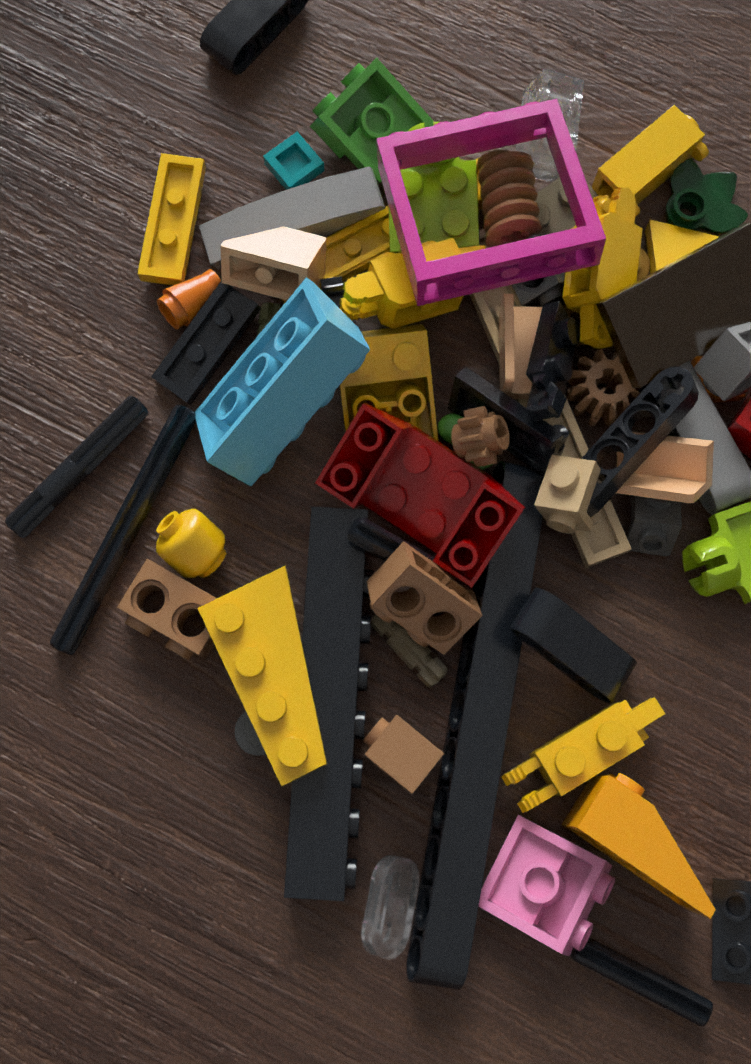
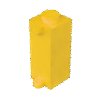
[592,105,709,217]

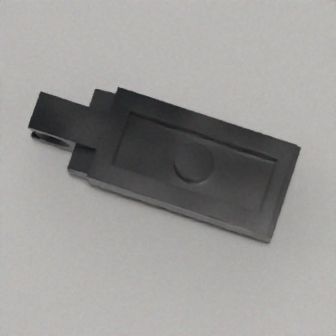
[526,301,580,422]

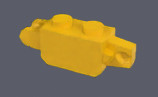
[562,187,643,349]
[339,238,486,329]
[501,697,665,813]

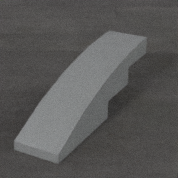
[199,166,385,270]

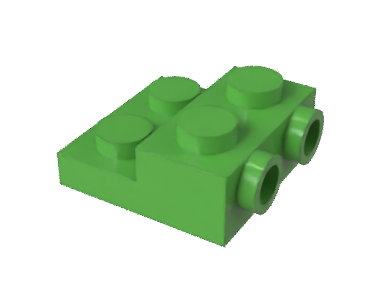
[310,57,434,184]

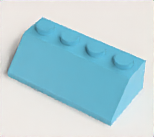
[195,277,370,486]

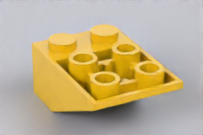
[339,324,438,441]

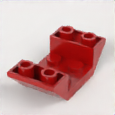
[315,403,525,587]

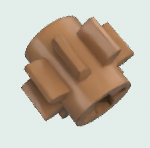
[451,406,509,467]

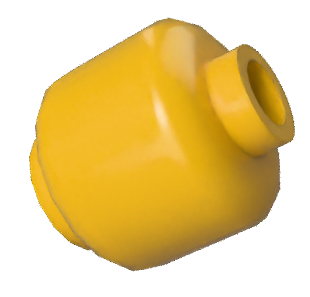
[156,509,226,578]

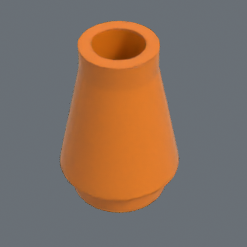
[157,269,221,330]

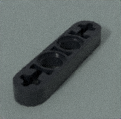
[581,367,699,517]

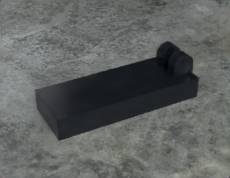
[151,280,261,405]
[447,367,569,475]

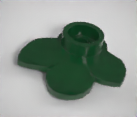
[665,158,748,234]

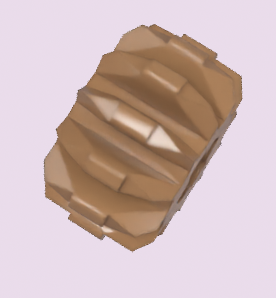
[566,349,642,428]

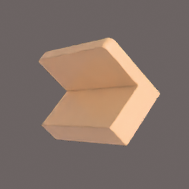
[499,293,542,399]
[616,432,714,503]

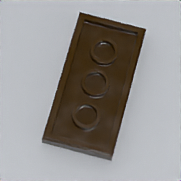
[596,222,751,388]

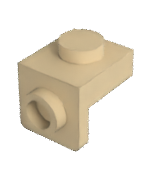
[534,455,601,534]

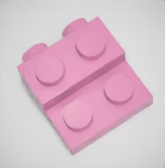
[478,815,615,956]

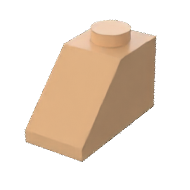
[221,227,327,300]

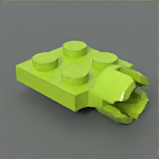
[389,122,480,253]
[682,501,751,604]

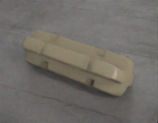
[371,615,448,688]

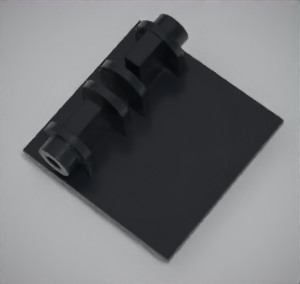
[712,878,751,985]

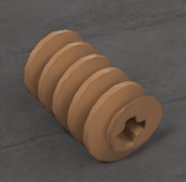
[477,150,542,248]

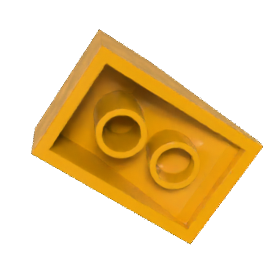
[561,773,716,919]

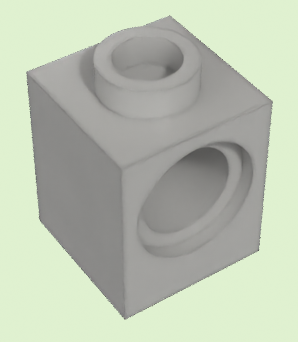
[693,322,751,401]

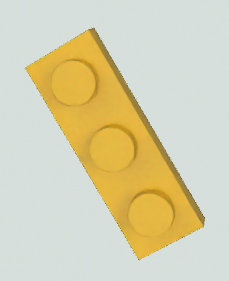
[137,153,206,285]

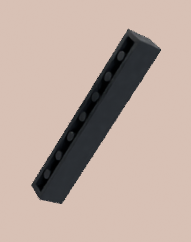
[284,506,377,901]

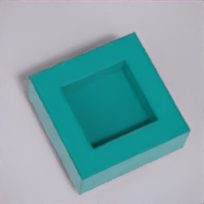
[263,131,325,190]

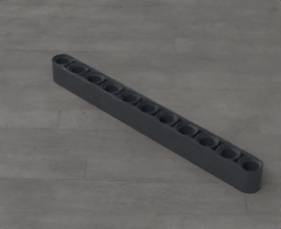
[406,461,545,990]

